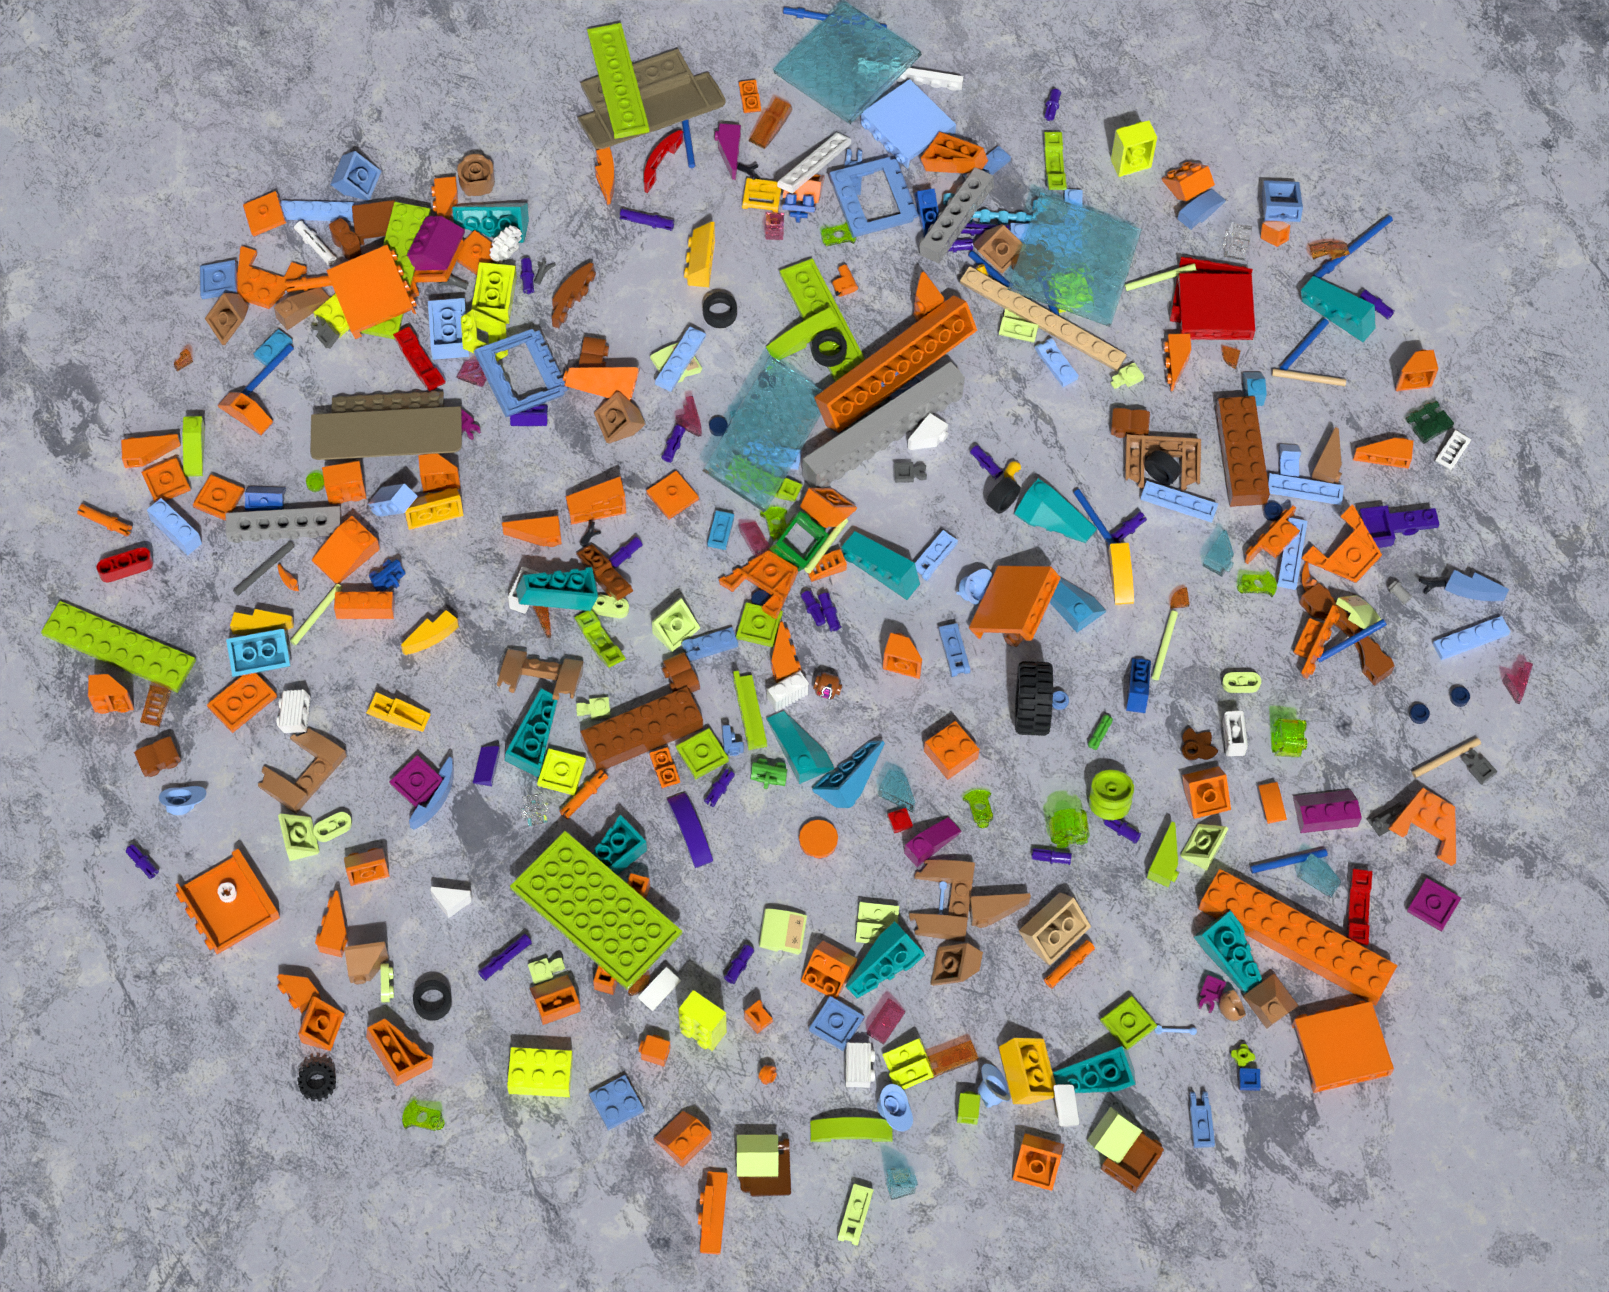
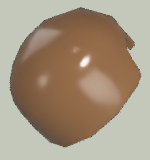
[1219,990,1246,1021]

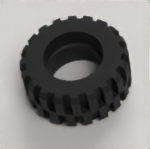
[1015,661,1053,736]

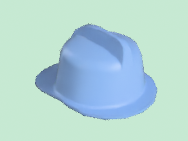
[956,569,993,604]
[159,786,207,815]
[978,1063,1010,1108]
[877,1084,913,1132]

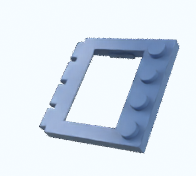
[829,157,919,238]
[474,329,568,417]

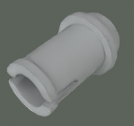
[1388,581,1412,605]

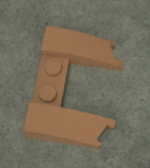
[1125,435,1201,491]
[497,649,584,700]
[258,728,347,814]
[909,860,975,942]

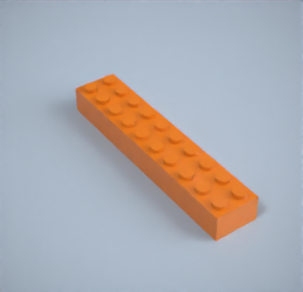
[814,295,978,433]
[1198,869,1398,1006]

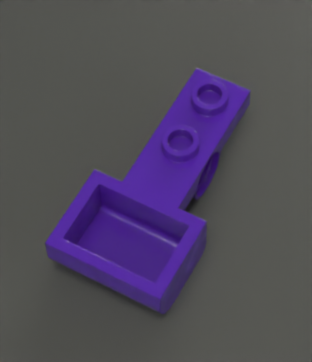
[1359,505,1440,548]

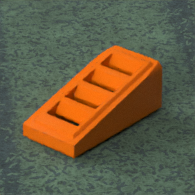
[807,549,847,582]

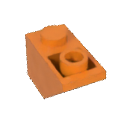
[276,974,322,1014]

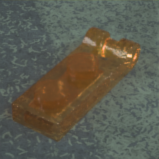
[927,1040,979,1081]

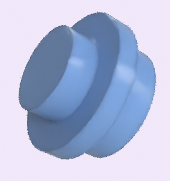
[1052,691,1069,710]

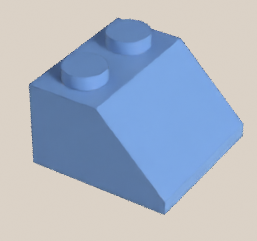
[330,151,381,201]

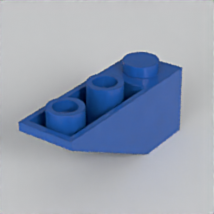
[914,188,939,241]
[1126,658,1151,713]

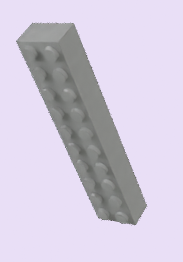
[802,362,965,488]

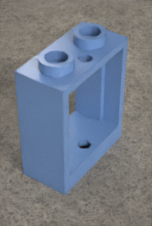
[1262,180,1303,222]

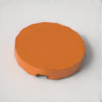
[799,820,838,859]

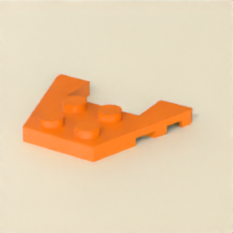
[237,246,307,309]
[1302,504,1382,583]
[719,550,798,619]
[1388,788,1456,866]

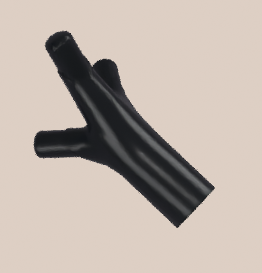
[737,163,760,180]
[579,520,601,547]
[1419,578,1446,594]

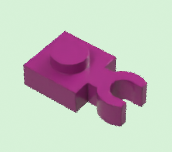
[461,409,481,440]
[1198,975,1226,1013]

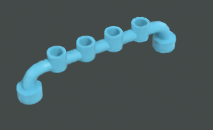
[943,193,1047,225]

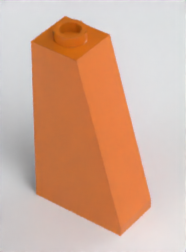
[563,367,640,402]

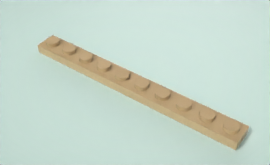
[960,266,1127,372]

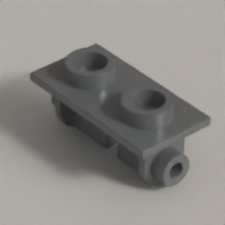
[1368,802,1407,837]

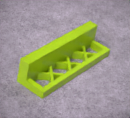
[733,671,767,750]

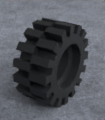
[297,1062,336,1102]

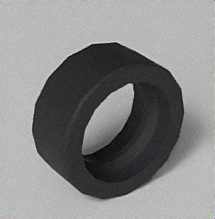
[703,292,737,329]
[812,330,847,367]
[1144,450,1181,485]
[986,477,1021,514]
[413,980,452,1021]

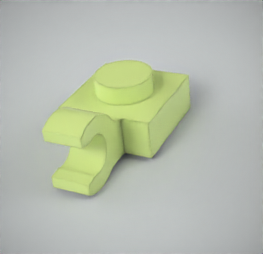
[1110,363,1144,389]
[576,697,611,720]
[528,958,565,985]

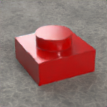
[887,808,913,834]

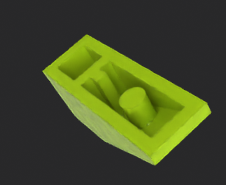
[182,416,205,477]
[1147,822,1179,888]

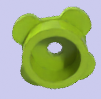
[1231,1044,1255,1068]

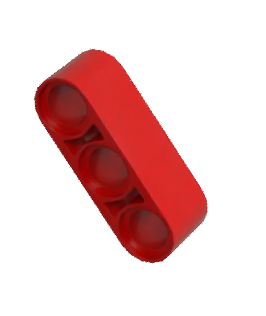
[96,547,153,583]

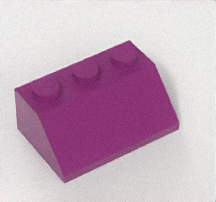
[407,216,465,270]
[1293,790,1362,833]

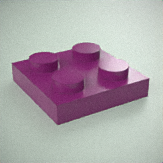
[389,755,443,808]
[1407,878,1461,932]

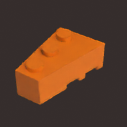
[921,132,988,174]
[566,477,626,525]
[366,1019,433,1087]

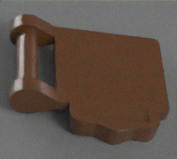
[738,1138,791,1197]

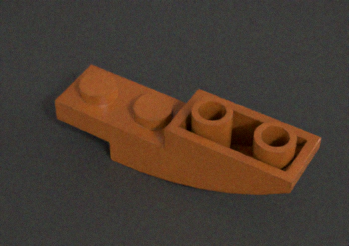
[552,263,596,329]
[576,544,633,601]

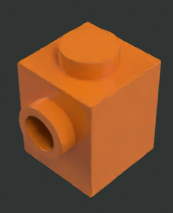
[638,1035,671,1067]

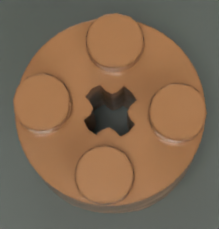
[457,154,495,196]

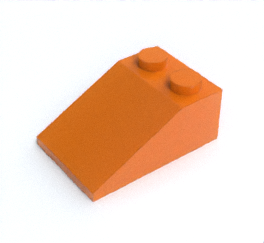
[312,516,380,584]

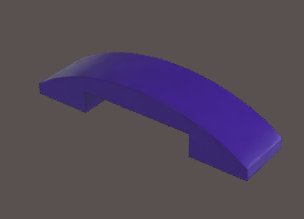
[667,793,713,868]

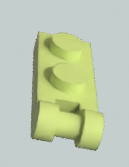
[838,1184,874,1246]

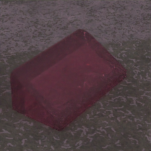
[739,522,772,558]
[867,998,906,1045]

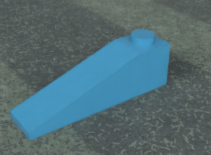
[1050,578,1106,633]
[812,741,885,808]

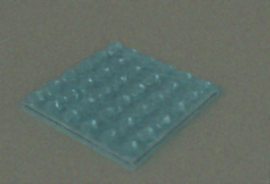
[773,1,922,125]
[1007,192,1142,327]

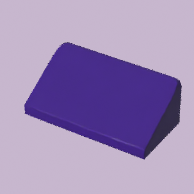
[510,405,548,426]
[473,746,500,787]

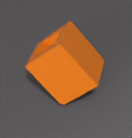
[1261,221,1290,247]
[744,1000,773,1034]

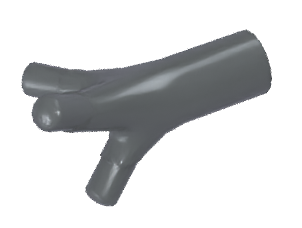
[534,261,556,285]
[439,273,469,290]

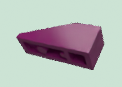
[715,123,741,180]
[904,817,962,867]

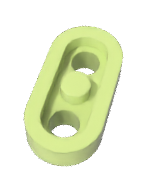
[592,595,629,618]
[1222,672,1261,693]
[313,812,352,842]
[381,963,394,1003]

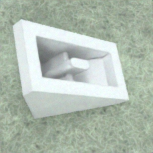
[431,887,472,918]

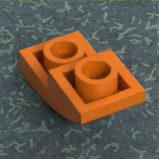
[739,80,761,113]
[649,747,680,789]
[1258,782,1287,824]

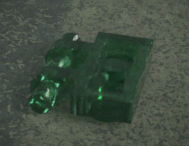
[1406,401,1454,444]

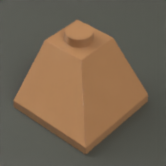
[973,224,1027,274]
[205,293,248,345]
[594,392,646,444]
[344,942,389,985]
[931,943,983,986]
[1242,974,1298,1029]

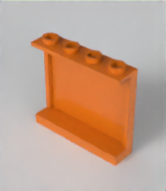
[326,245,417,339]
[969,566,1061,641]
[175,849,280,954]
[1292,1001,1394,1093]

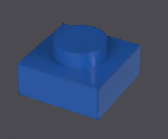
[1239,1068,1261,1091]

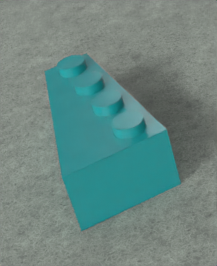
[1301,276,1376,342]
[841,531,920,600]
[516,567,598,611]
[504,689,558,778]
[592,815,647,875]

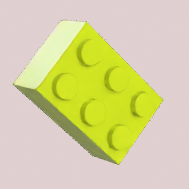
[1111,120,1157,177]
[471,262,517,324]
[679,990,727,1051]
[507,1047,573,1097]

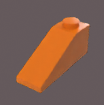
[1353,438,1414,469]
[502,516,562,547]

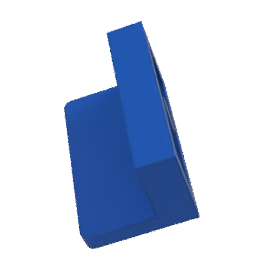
[245,486,286,511]

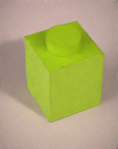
[957,1091,981,1125]

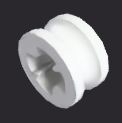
[218,883,237,903]

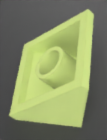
[652,598,700,652]
[278,814,320,861]
[1180,824,1228,871]
[1087,1107,1142,1164]
[737,1135,778,1177]

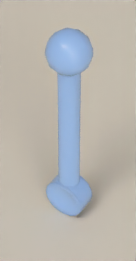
[937,881,947,915]
[1154,1025,1197,1035]

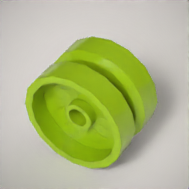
[1089,770,1134,820]

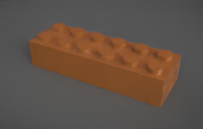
[1215,396,1270,507]
[580,687,703,773]

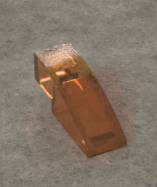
[749,97,793,149]

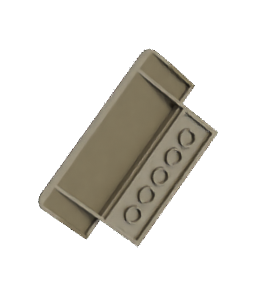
[577,49,726,149]
[310,391,462,460]

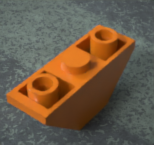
[218,392,273,436]

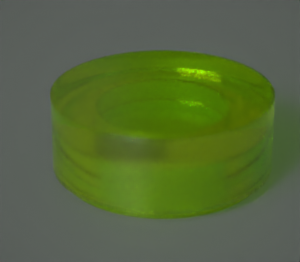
[306,473,325,492]

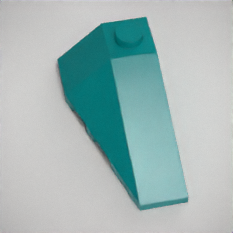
[452,203,529,243]
[1014,478,1097,543]
[766,711,834,784]
[1194,911,1263,994]
[845,921,926,999]
[1053,1046,1136,1093]

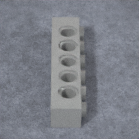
[919,167,994,264]
[226,506,342,543]

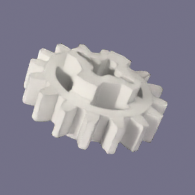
[490,225,522,263]

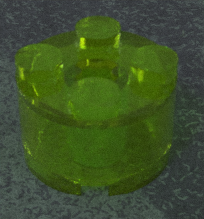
[1271,717,1307,758]
[1048,808,1090,848]

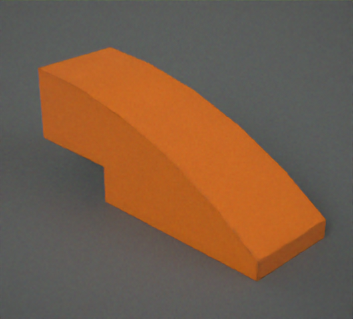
[595,147,615,205]

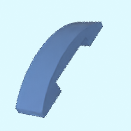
[409,757,454,830]

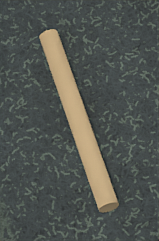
[1272,369,1346,386]
[1412,738,1481,778]

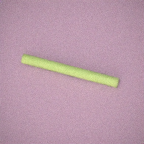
[1124,264,1196,291]
[804,518,848,573]
[290,584,343,646]
[1152,611,1178,680]

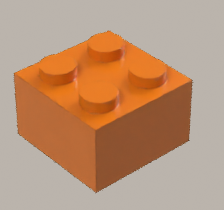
[322,461,366,505]
[924,721,980,780]

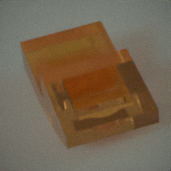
[1309,241,1350,260]

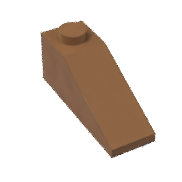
[274,287,330,330]
[1311,427,1342,484]
[970,893,1031,928]

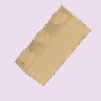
[1019,892,1091,965]

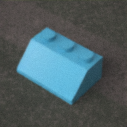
[226,629,291,677]

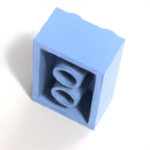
[428,298,470,360]

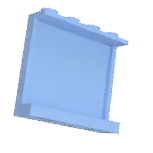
[861,79,956,168]

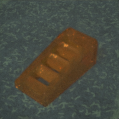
[533,606,552,638]
[140,685,171,727]

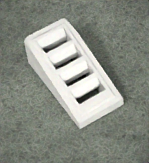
[1435,430,1471,470]

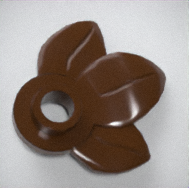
[1182,728,1218,760]

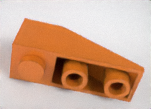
[431,177,458,220]
[1163,334,1192,391]
[121,434,181,468]
[771,622,801,683]
[315,891,348,958]

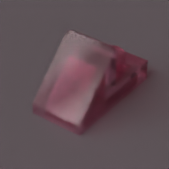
[765,213,784,240]
[456,359,487,387]
[676,396,702,437]
[1502,662,1533,704]

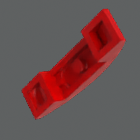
[644,130,683,194]
[393,326,446,391]
[1347,869,1373,945]

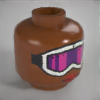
[813,672,842,700]

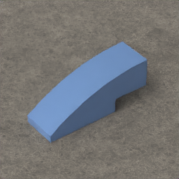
[1178,189,1226,230]
[1445,570,1509,601]

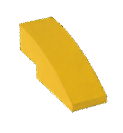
[1108,543,1134,605]
[230,609,294,636]
[401,610,459,655]
[366,692,431,732]

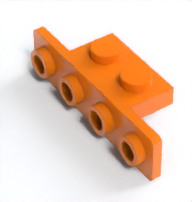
[1245,505,1300,564]
[1294,605,1340,679]
[698,1171,728,1255]

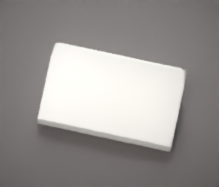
[1054,1085,1079,1128]

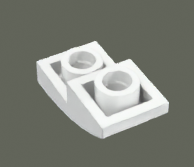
[638,967,682,1011]

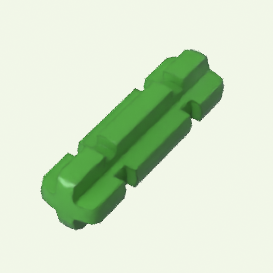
[1088,715,1113,750]

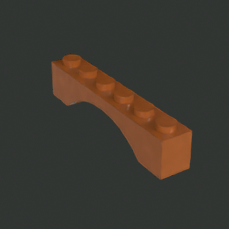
[1299,583,1395,686]

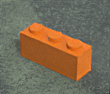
[334,592,395,619]

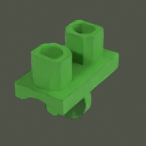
[751,758,788,789]

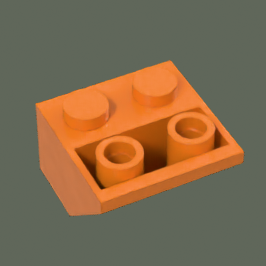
[1162,161,1215,201]
[88,674,134,714]
[801,941,858,999]
[529,975,581,1025]

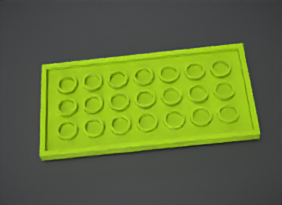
[510,831,683,990]

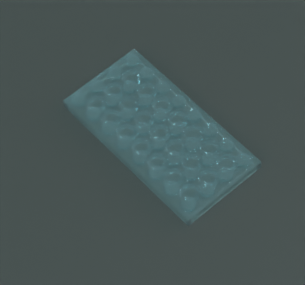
[702,355,822,512]

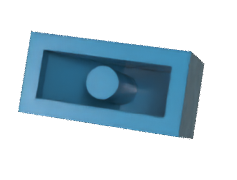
[1243,372,1267,406]

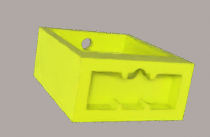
[461,309,508,361]

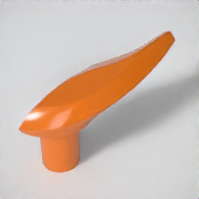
[1301,562,1318,592]
[277,564,299,591]

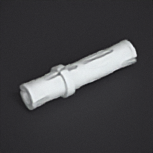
[294,221,337,266]

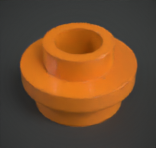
[758,1065,777,1085]

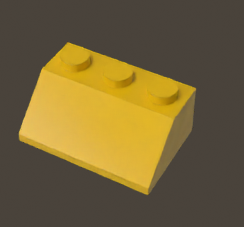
[684,222,715,287]
[404,488,464,530]
[999,1038,1056,1105]

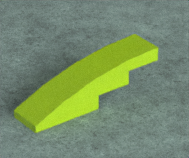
[766,307,839,363]

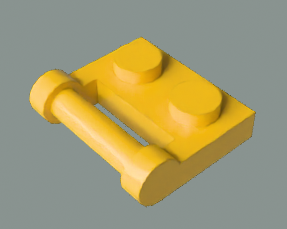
[742,178,782,213]

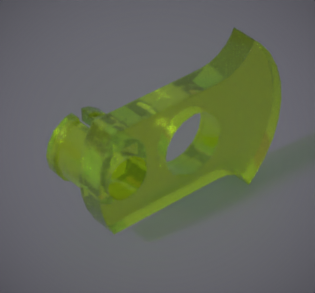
[821,222,857,247]
[760,507,788,541]
[1237,571,1277,598]
[963,790,993,828]
[402,1100,445,1131]

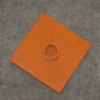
[243,191,287,236]
[457,230,495,275]
[141,458,191,502]
[646,471,699,520]
[193,475,245,521]

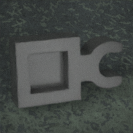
[310,316,340,349]
[894,462,927,483]
[1462,749,1497,785]

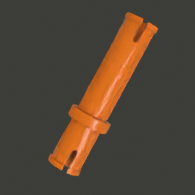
[285,275,332,293]
[77,504,132,537]
[559,770,608,820]
[1044,940,1095,989]

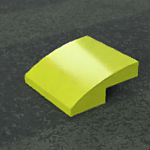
[882,1038,934,1090]

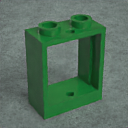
[769,511,829,572]

